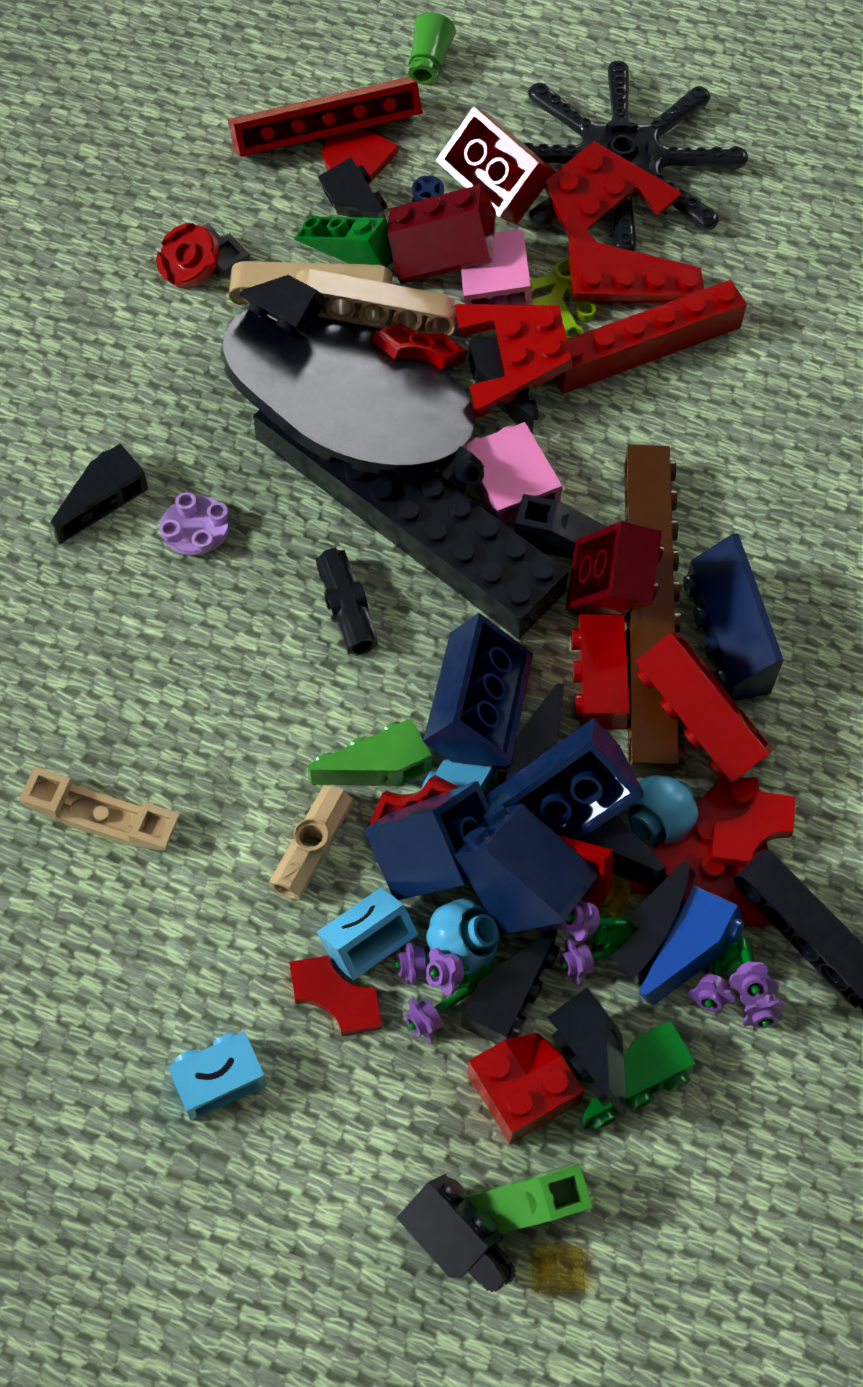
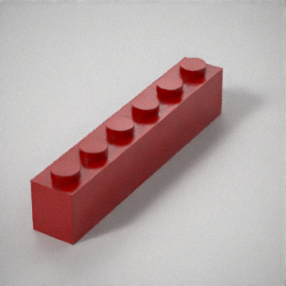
[227,77,423,157]
[553,280,747,394]

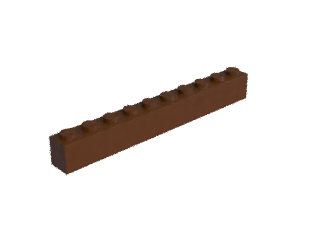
[624,444,685,778]

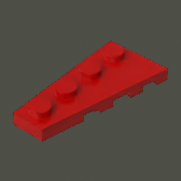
[567,236,704,302]

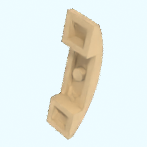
[19,766,180,851]

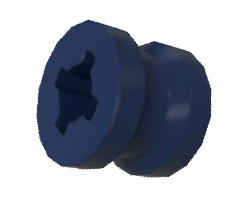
[412,175,444,202]

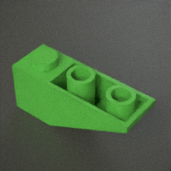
[308,718,432,786]
[467,1163,593,1234]

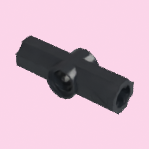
[315,548,378,656]

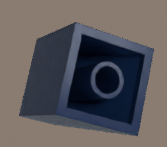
[363,781,490,900]
[454,803,598,935]

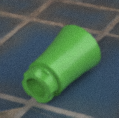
[408,12,456,85]

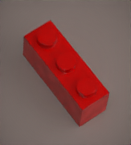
[571,614,630,729]

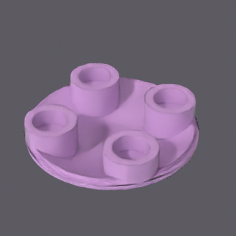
[160,492,231,555]

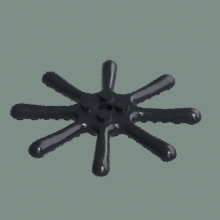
[523,60,749,251]

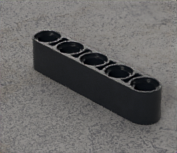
[733,849,863,1010]

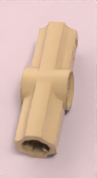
[269,785,354,901]

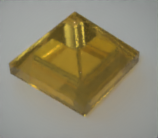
[596,881,632,917]

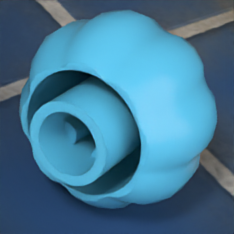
[627,775,698,844]
[426,898,500,975]

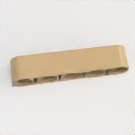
[229,261,393,305]
[295,269,456,337]

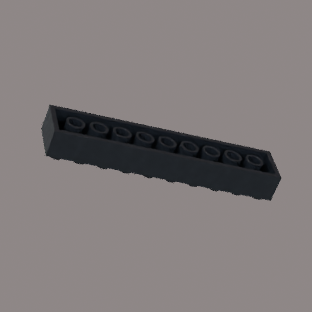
[253,410,568,639]

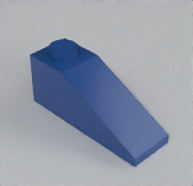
[639,886,744,1006]

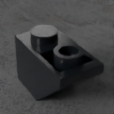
[318,157,388,222]
[240,275,327,336]

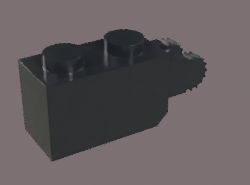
[396,1174,516,1292]

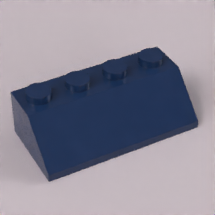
[683,533,784,701]
[423,613,533,767]
[485,718,644,840]

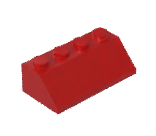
[635,632,774,783]

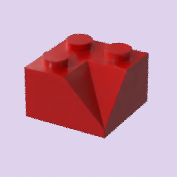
[467,1032,584,1145]

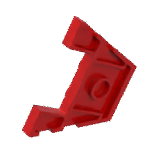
[544,141,682,243]
[454,304,573,418]

